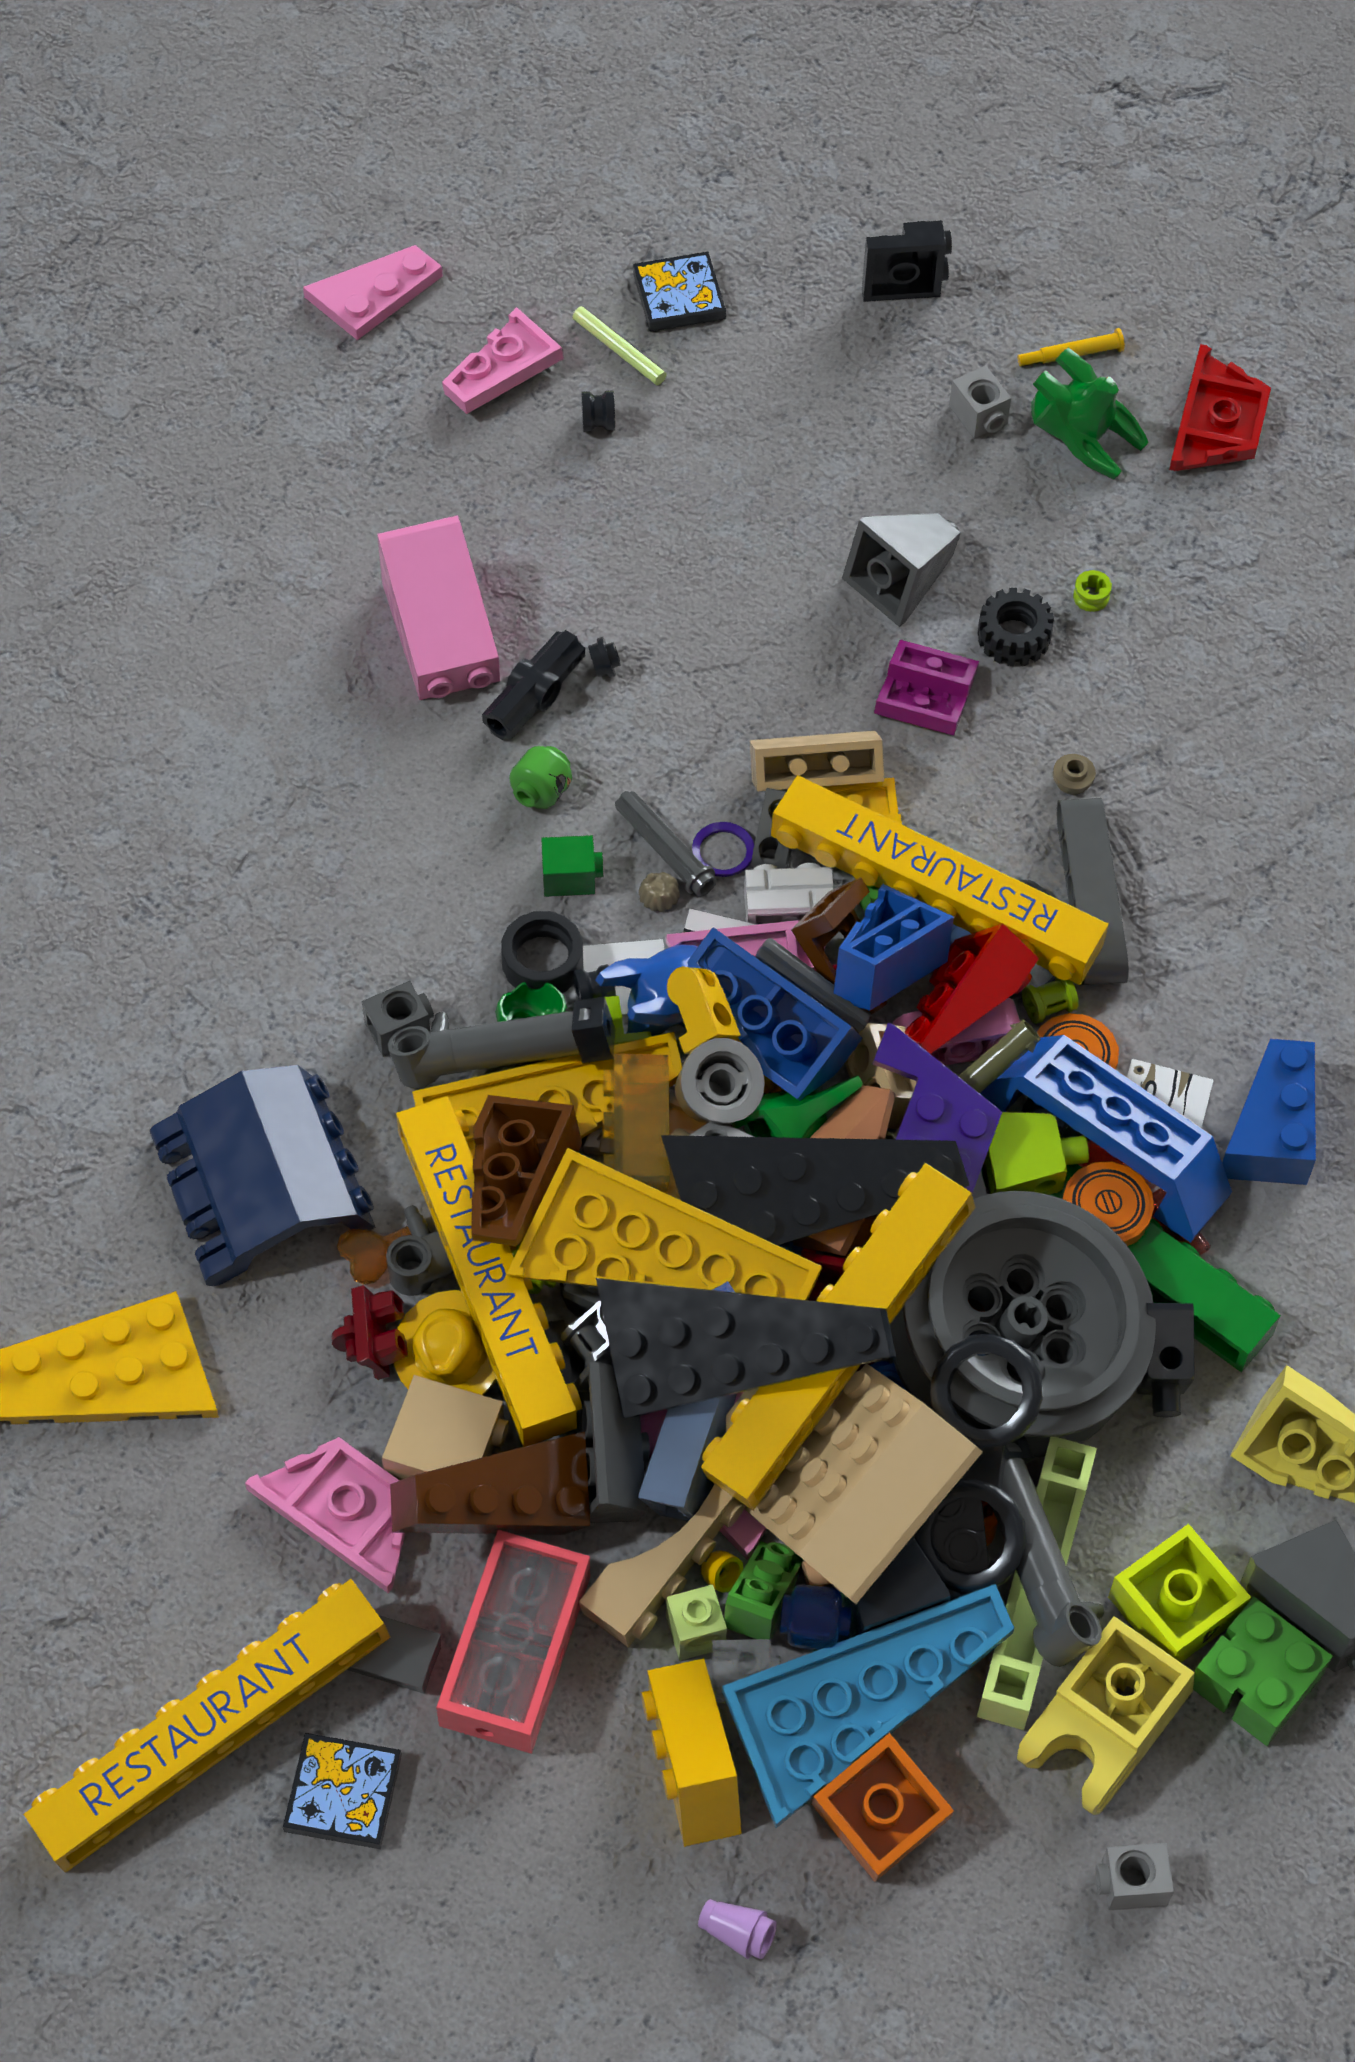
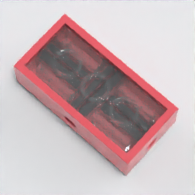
[436,1530,591,1754]

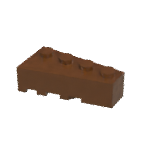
[390,1431,590,1535]

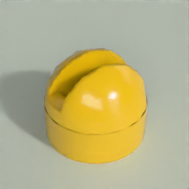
[701,1550,743,1593]

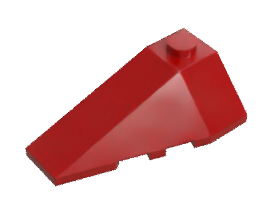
[904,923,1039,1054]

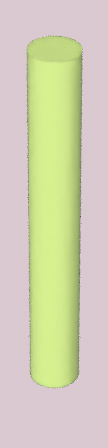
[573,306,667,385]

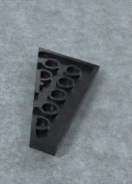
[661,1135,970,1245]
[596,1278,896,1418]

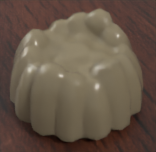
[638,872,680,912]

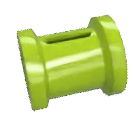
[1022,978,1079,1024]

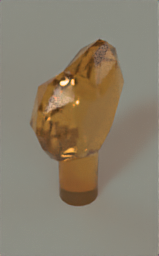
[337,1226,411,1285]

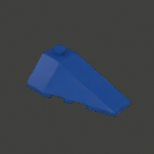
[686,927,863,1101]

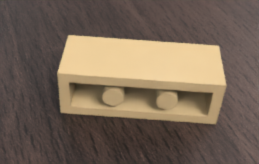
[750,731,884,791]

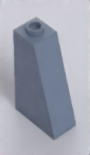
[638,1393,737,1522]

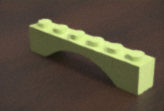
[977,1437,1097,1730]

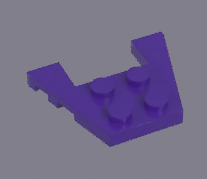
[872,1023,1002,1193]

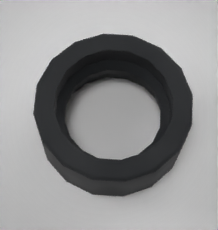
[501,911,583,993]

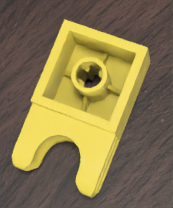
[1017,1616,1195,1815]

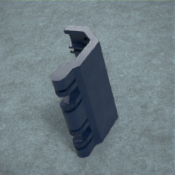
[150,1065,376,1286]

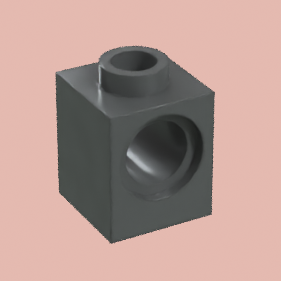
[362,981,434,1057]

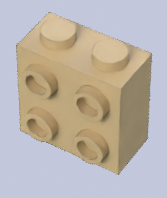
[382,1375,509,1481]

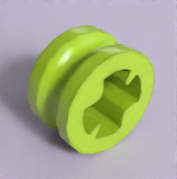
[1073,570,1112,612]

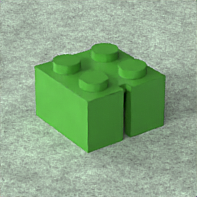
[1193,1596,1333,1746]

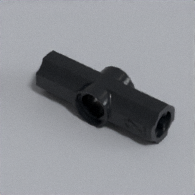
[482,630,585,740]

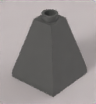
[842,513,961,627]

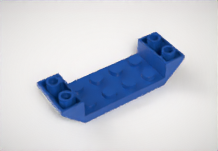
[980,1035,1232,1243]

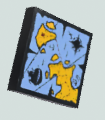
[633,251,726,332]
[283,1733,402,1850]

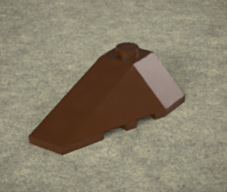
[471,1095,582,1246]

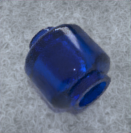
[779,1584,852,1650]

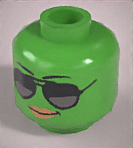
[509,746,572,809]

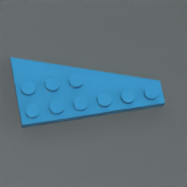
[722,1584,1014,1828]

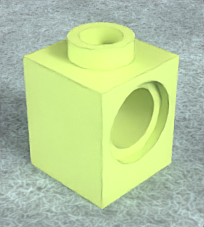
[666,1584,727,1661]

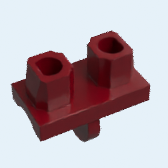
[331,1285,408,1380]

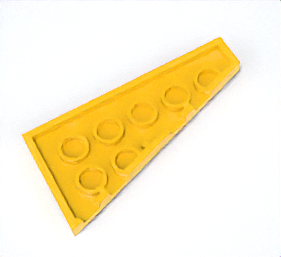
[412,1032,682,1149]
[506,1148,822,1300]
[0,1291,219,1424]

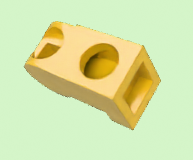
[667,966,741,1054]

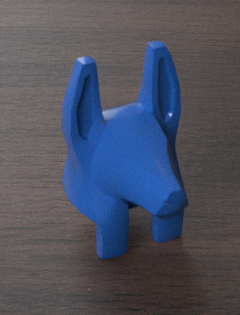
[595,944,698,1037]

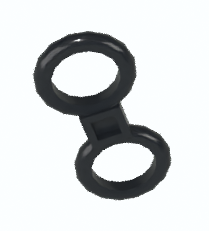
[913,1334,1043,1594]

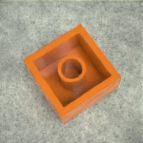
[811,1733,954,1882]

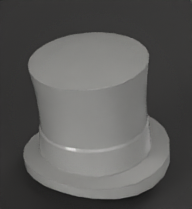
[675,1038,765,1124]

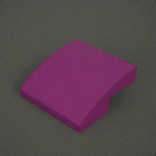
[874,640,979,736]

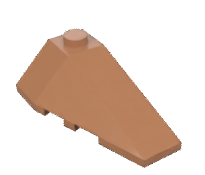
[792,1085,896,1256]

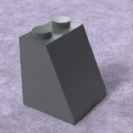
[1240,1520,1355,1672]

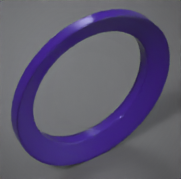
[692,822,754,877]

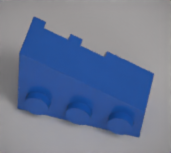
[834,884,954,1011]
[1222,1039,1316,1185]

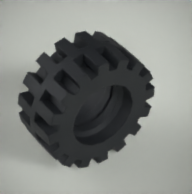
[978,588,1054,667]

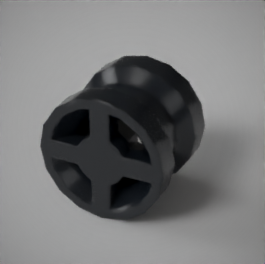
[581,390,615,432]
[573,964,616,1000]

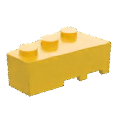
[641,1658,742,1847]

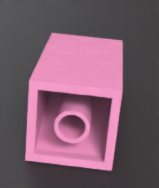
[377,515,500,700]

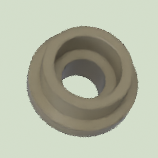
[1053,754,1096,795]

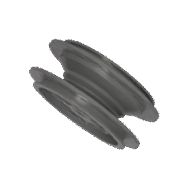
[890,1191,1156,1457]

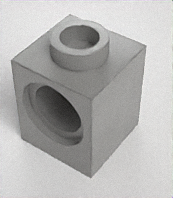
[949,365,1011,439]
[1095,1843,1174,1910]

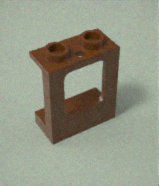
[791,877,888,1015]

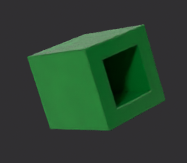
[541,835,604,897]

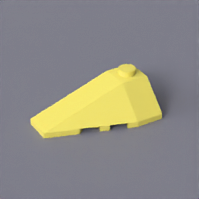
[1231,1365,1355,1503]

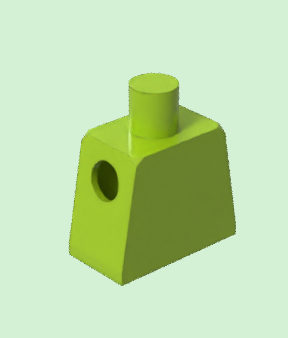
[984,1112,1089,1195]

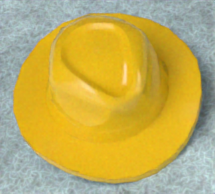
[394,1290,497,1396]

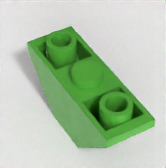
[724,1541,804,1644]

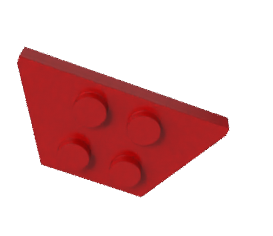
[1169,344,1271,471]

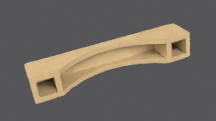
[579,1388,759,1647]

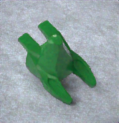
[1031,347,1148,480]
[730,1076,863,1138]

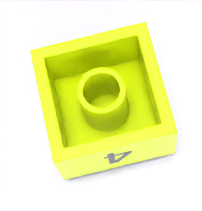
[1108,1523,1251,1663]

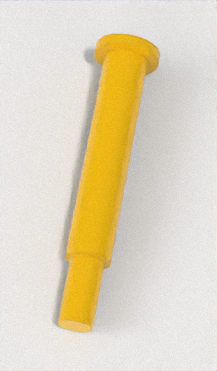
[1017,328,1125,366]

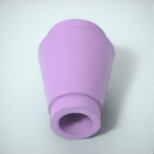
[698,1899,776,1959]

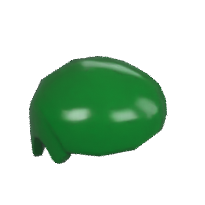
[495,982,567,1022]

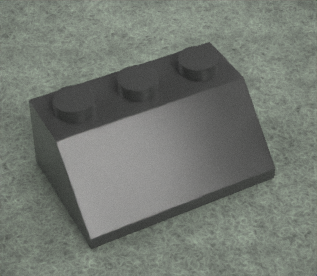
[574,1362,650,1523]

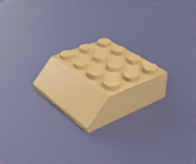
[744,1363,983,1604]

